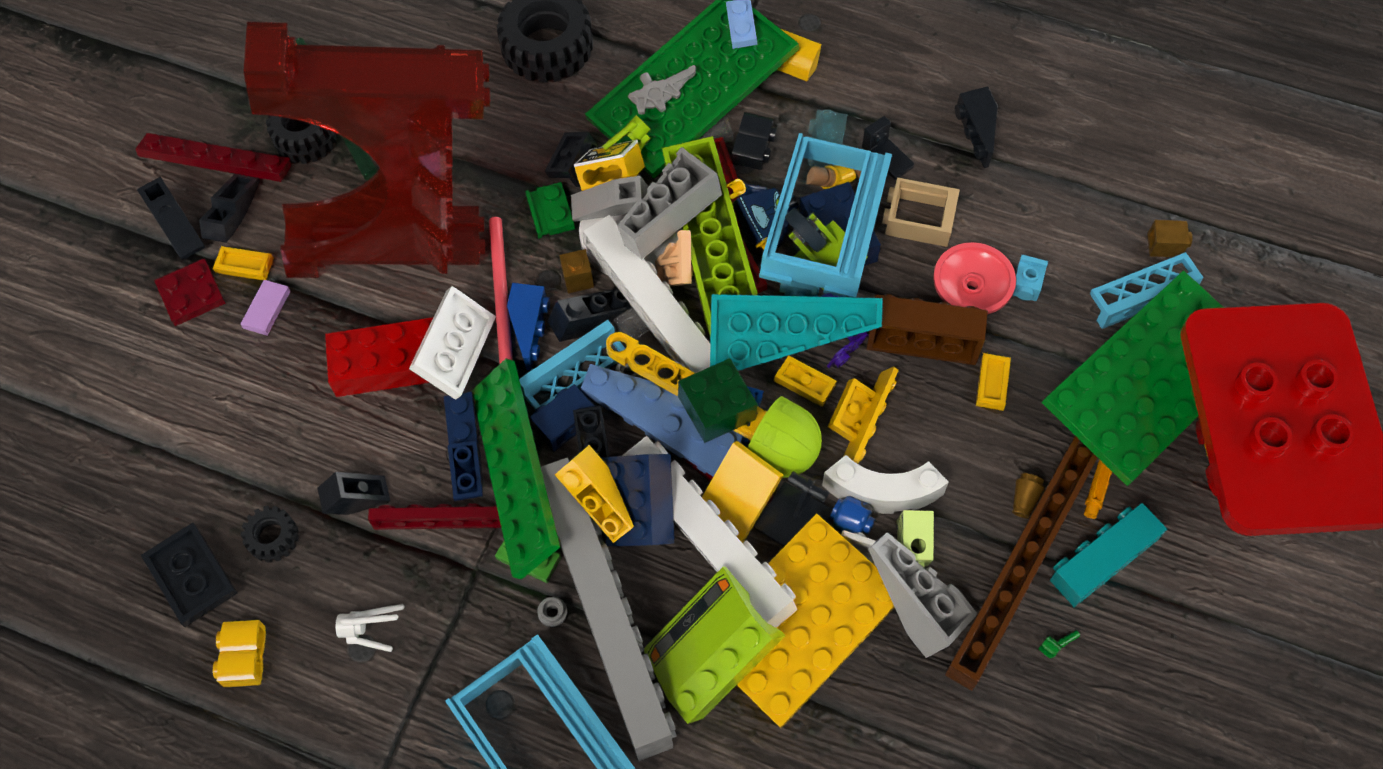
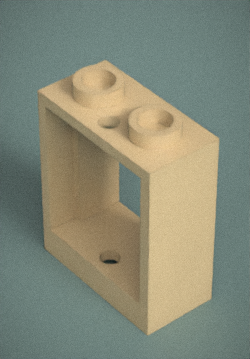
[882,177,960,247]

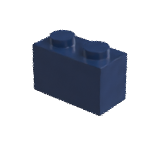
[530,384,595,452]

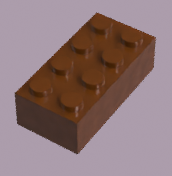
[866,294,988,365]

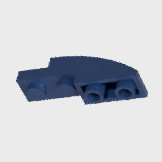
[444,392,483,501]

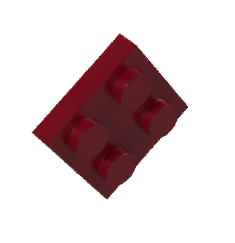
[154,258,226,326]

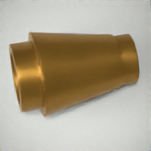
[1012,473,1045,518]

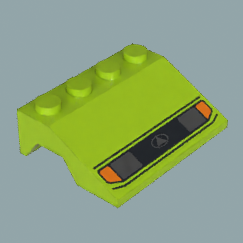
[644,566,785,724]

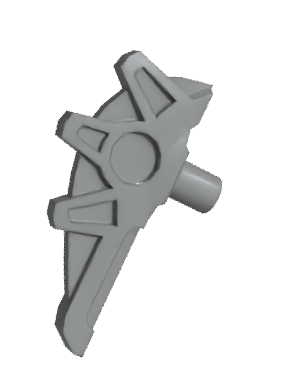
[628,65,696,115]

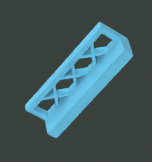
[1090,252,1204,329]
[519,320,625,410]

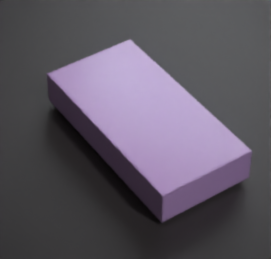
[241,280,291,336]

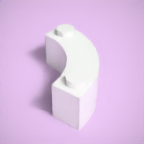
[822,455,949,514]

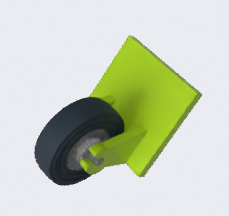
[785,208,868,291]

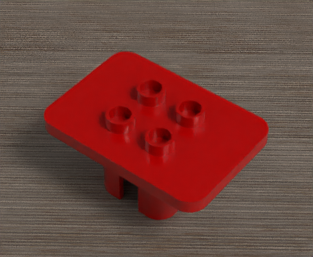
[1181,303,1383,536]

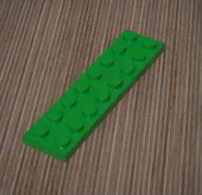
[472,358,560,580]

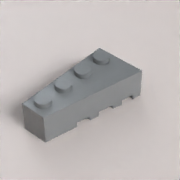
[617,147,722,260]

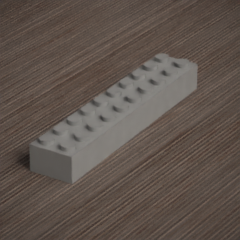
[541,457,677,762]

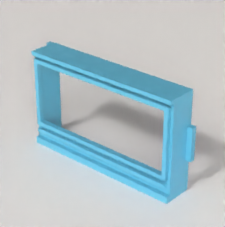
[759,133,892,298]
[445,634,635,769]

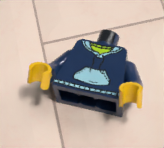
[726,179,799,250]

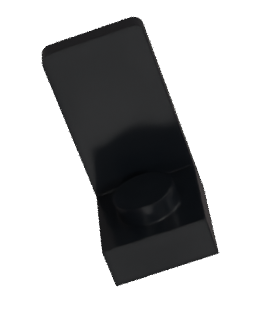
[862,116,914,180]

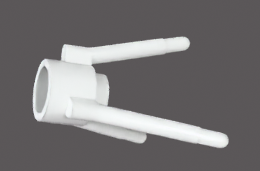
[336,604,405,652]

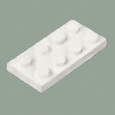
[409,286,496,400]

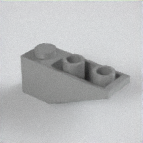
[571,176,648,222]

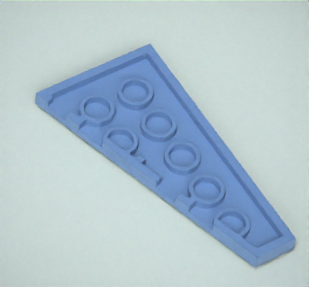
[581,364,743,477]

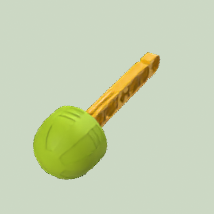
[606,332,822,478]

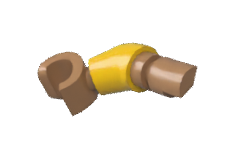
[806,148,862,189]

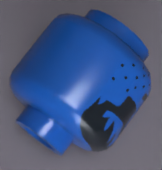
[830,496,876,534]

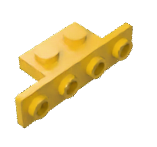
[828,366,899,464]

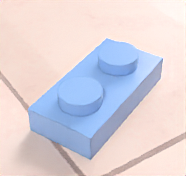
[726,0,757,49]

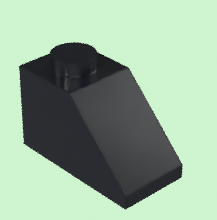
[317,472,391,515]

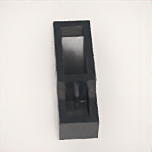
[199,174,259,243]

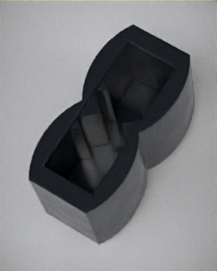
[732,112,777,170]

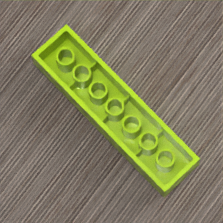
[662,136,758,340]

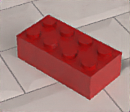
[325,317,434,397]

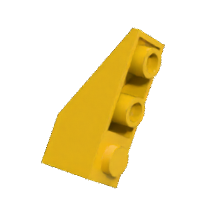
[555,445,634,543]

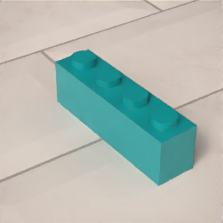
[1050,503,1168,608]

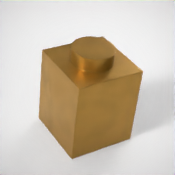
[1147,220,1192,257]
[559,249,594,294]

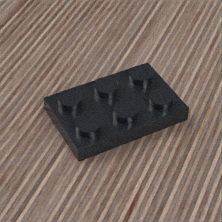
[141,522,238,627]

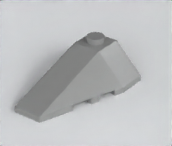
[868,532,978,658]

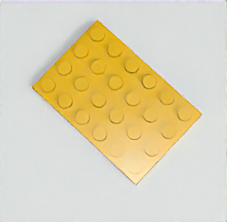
[737,513,895,729]

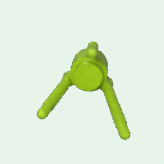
[601,115,651,151]

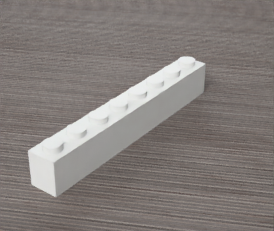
[583,215,710,373]
[622,436,798,628]

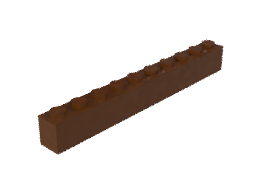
[945,436,1098,691]

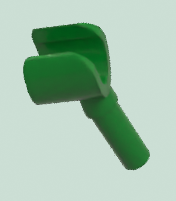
[1038,630,1080,659]

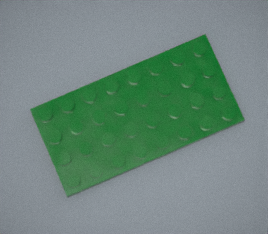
[585,0,799,178]
[1041,270,1224,486]

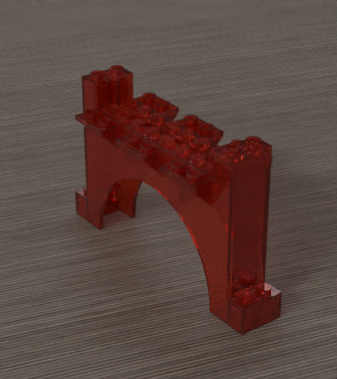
[243,22,490,278]

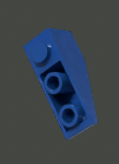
[507,283,550,371]

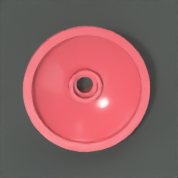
[933,242,1016,314]

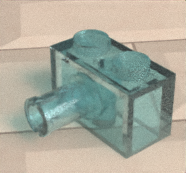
[807,109,848,168]

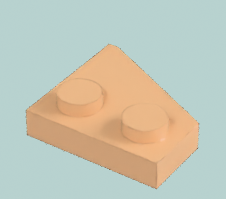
[655,230,693,287]

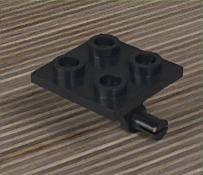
[754,471,833,547]

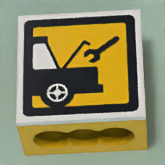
[574,140,645,191]

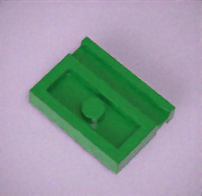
[525,182,575,239]

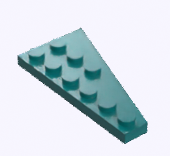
[710,294,883,371]

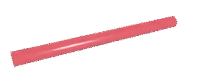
[489,217,513,364]

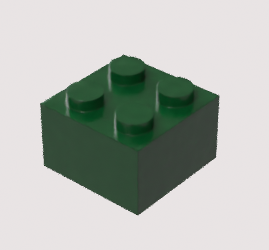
[678,358,758,443]

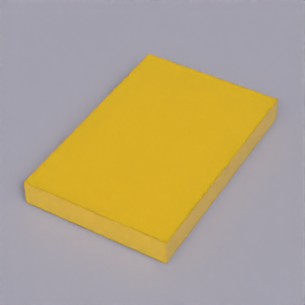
[702,441,784,543]

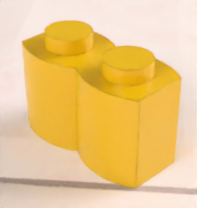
[213,620,266,687]

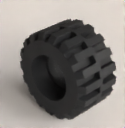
[266,94,337,164]

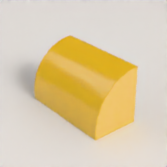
[777,29,822,81]

